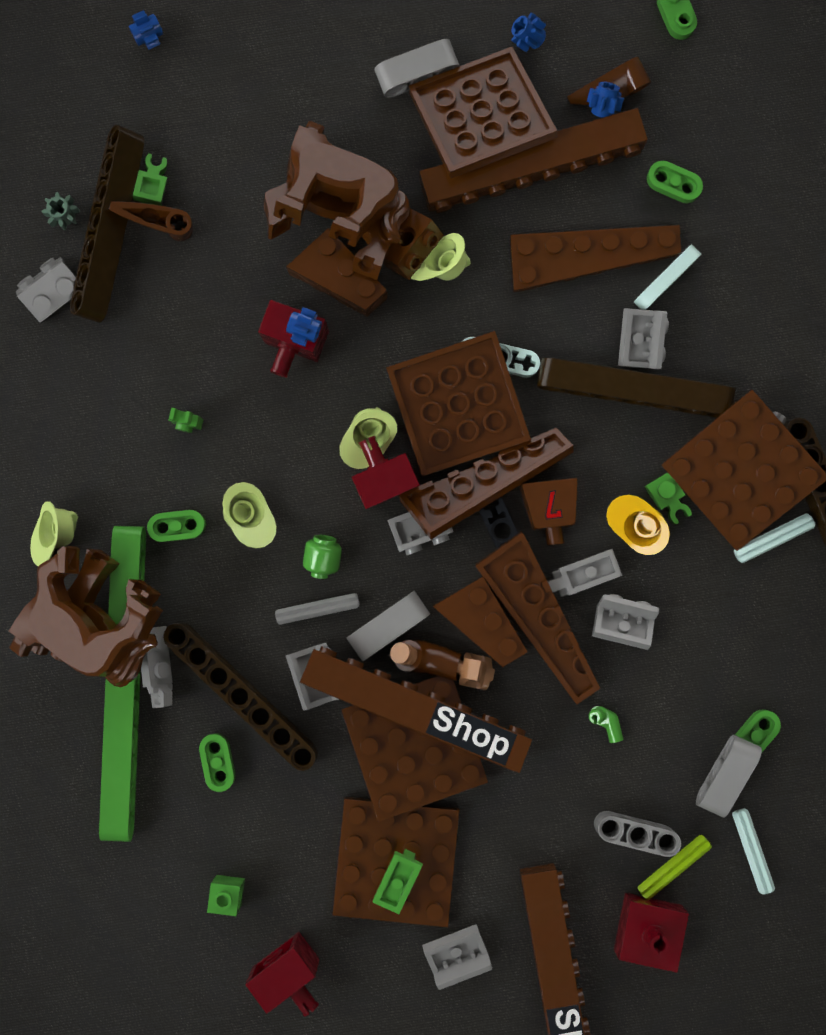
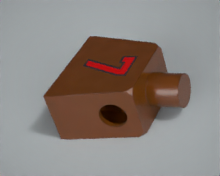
[520,478,577,545]

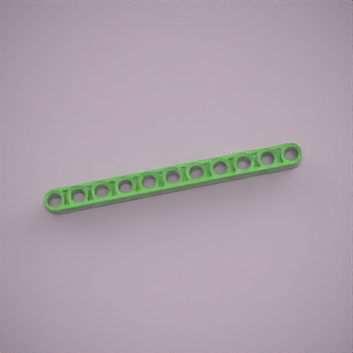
[99,526,146,842]

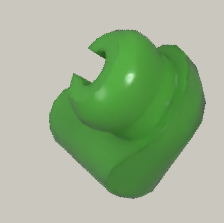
[589,706,624,743]

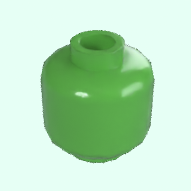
[303,535,342,579]

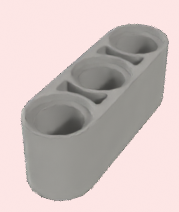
[374,39,460,98]
[346,591,430,661]
[696,735,762,818]
[594,811,681,857]

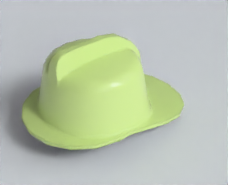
[411,233,471,281]
[340,407,397,469]
[222,482,277,548]
[30,501,78,566]

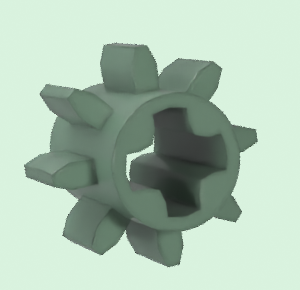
[42,192,80,230]

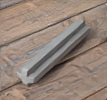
[275,593,360,625]

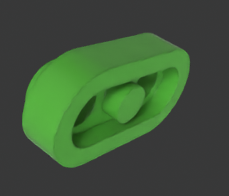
[657,0,697,40]
[647,161,703,203]
[147,510,206,542]
[735,709,781,752]
[199,733,235,792]

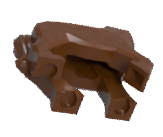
[264,121,410,280]
[9,546,163,688]

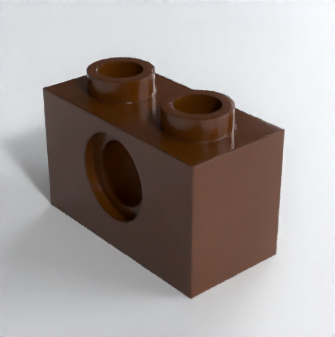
[383,208,444,280]

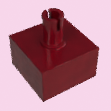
[258,300,329,378]
[352,436,419,509]
[614,893,689,973]
[245,932,320,1017]

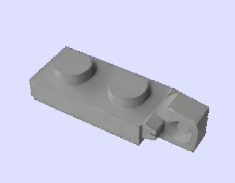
[547,549,623,597]
[141,626,173,708]

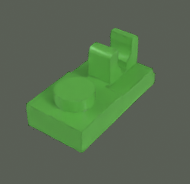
[372,849,423,914]

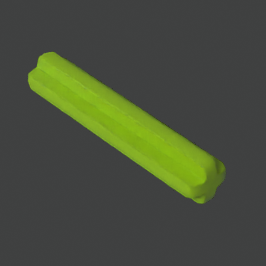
[638,835,712,900]

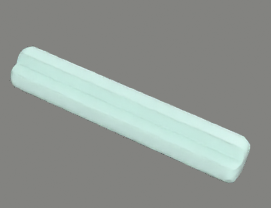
[734,513,815,563]
[732,808,775,894]

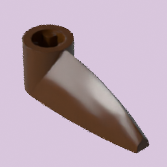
[567,57,652,105]
[109,202,193,241]

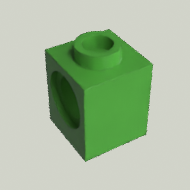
[207,875,245,916]

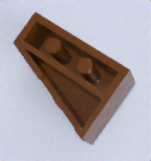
[286,228,388,317]
[433,577,527,667]

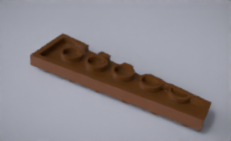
[510,225,681,292]
[399,428,574,539]
[475,531,600,705]

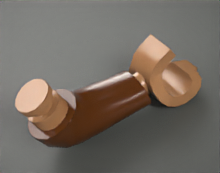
[390,640,495,690]

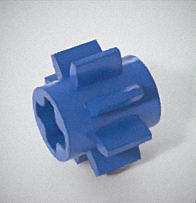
[129,10,164,50]
[511,12,546,52]
[587,82,624,118]
[286,307,322,347]

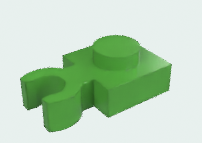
[133,154,167,206]
[168,408,204,433]
[644,472,692,525]

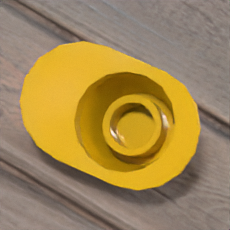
[606,495,670,555]

